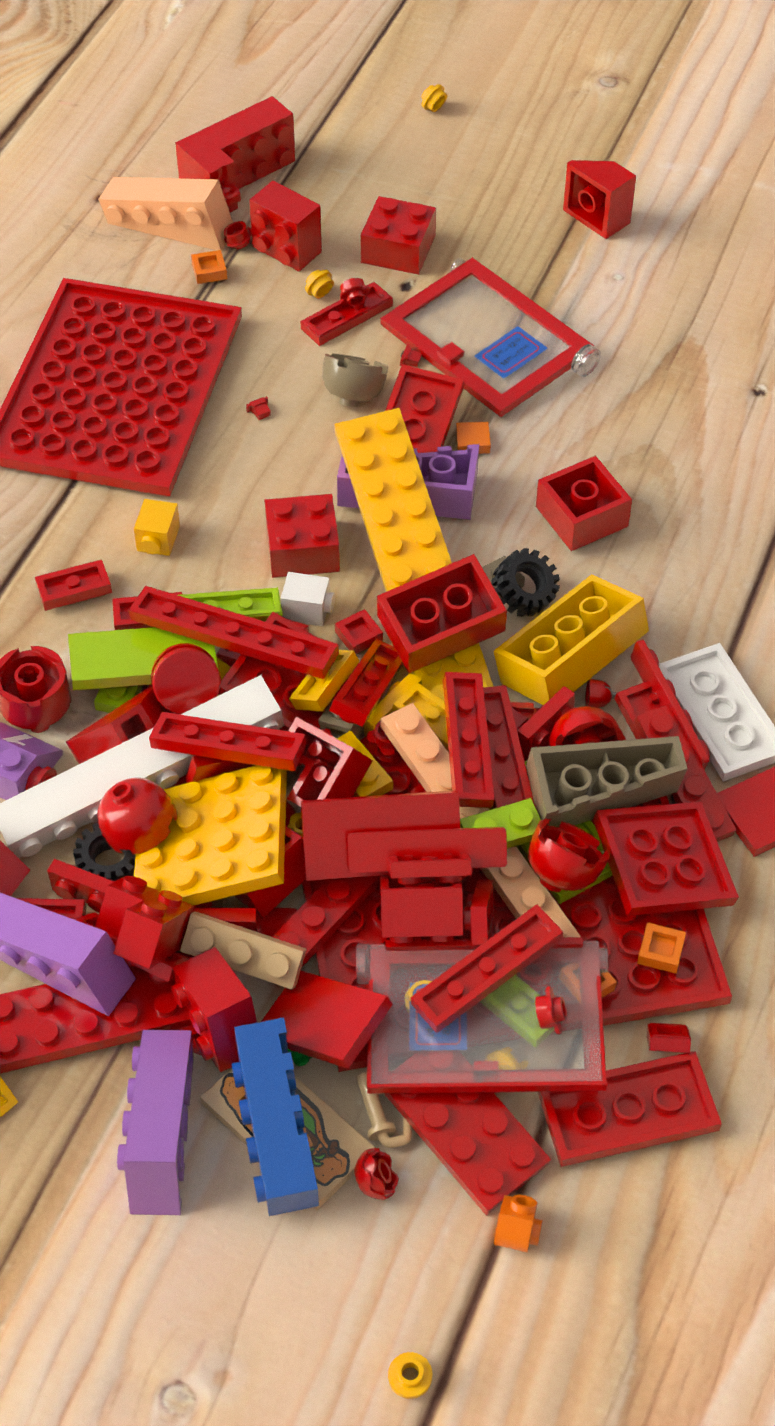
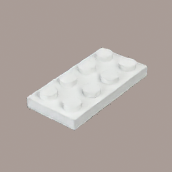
[659,643,775,782]

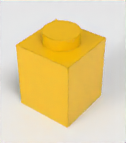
[134,499,180,556]

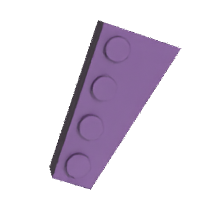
[337,444,479,520]
[0,893,136,1016]
[117,1030,194,1215]

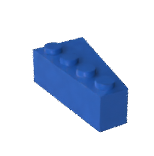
[231,1017,319,1216]

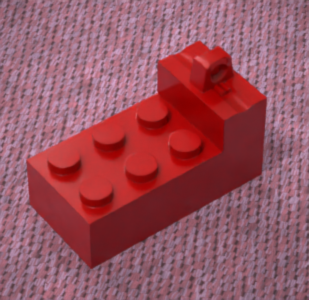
[175,96,295,213]

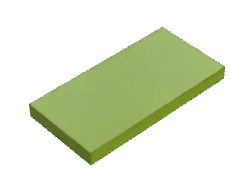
[68,627,218,690]

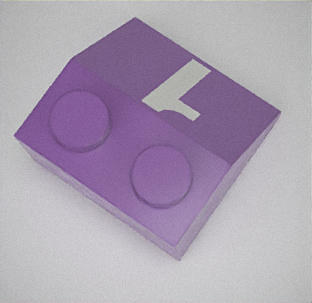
[0,722,63,800]

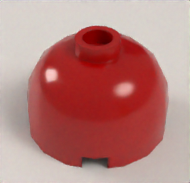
[549,706,626,746]
[97,777,177,854]
[528,818,609,892]

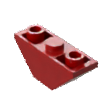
[66,685,173,764]

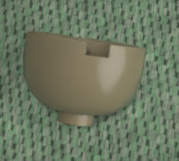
[322,353,389,407]

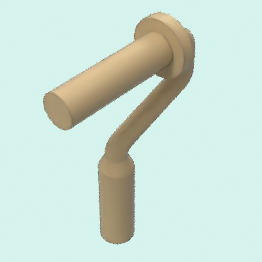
[356,1072,412,1148]

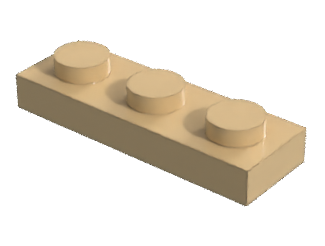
[180,911,307,989]

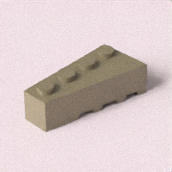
[526,736,688,827]

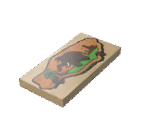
[200,1068,376,1210]

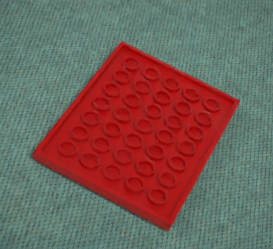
[0,278,242,497]

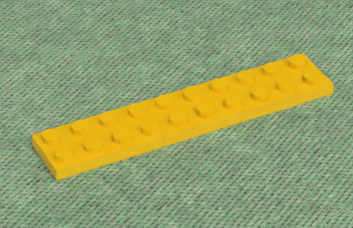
[334,408,493,701]

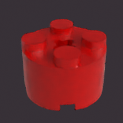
[0,646,72,733]

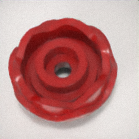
[354,1148,399,1200]

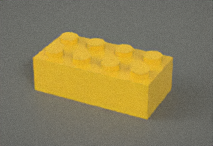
[493,574,649,705]

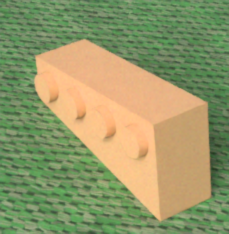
[98,177,233,252]

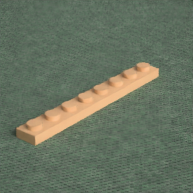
[380,703,581,937]

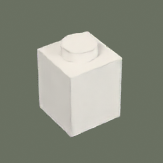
[281,572,335,626]

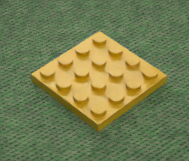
[134,765,287,905]

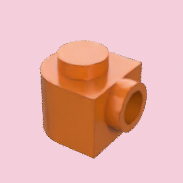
[494,1195,543,1253]

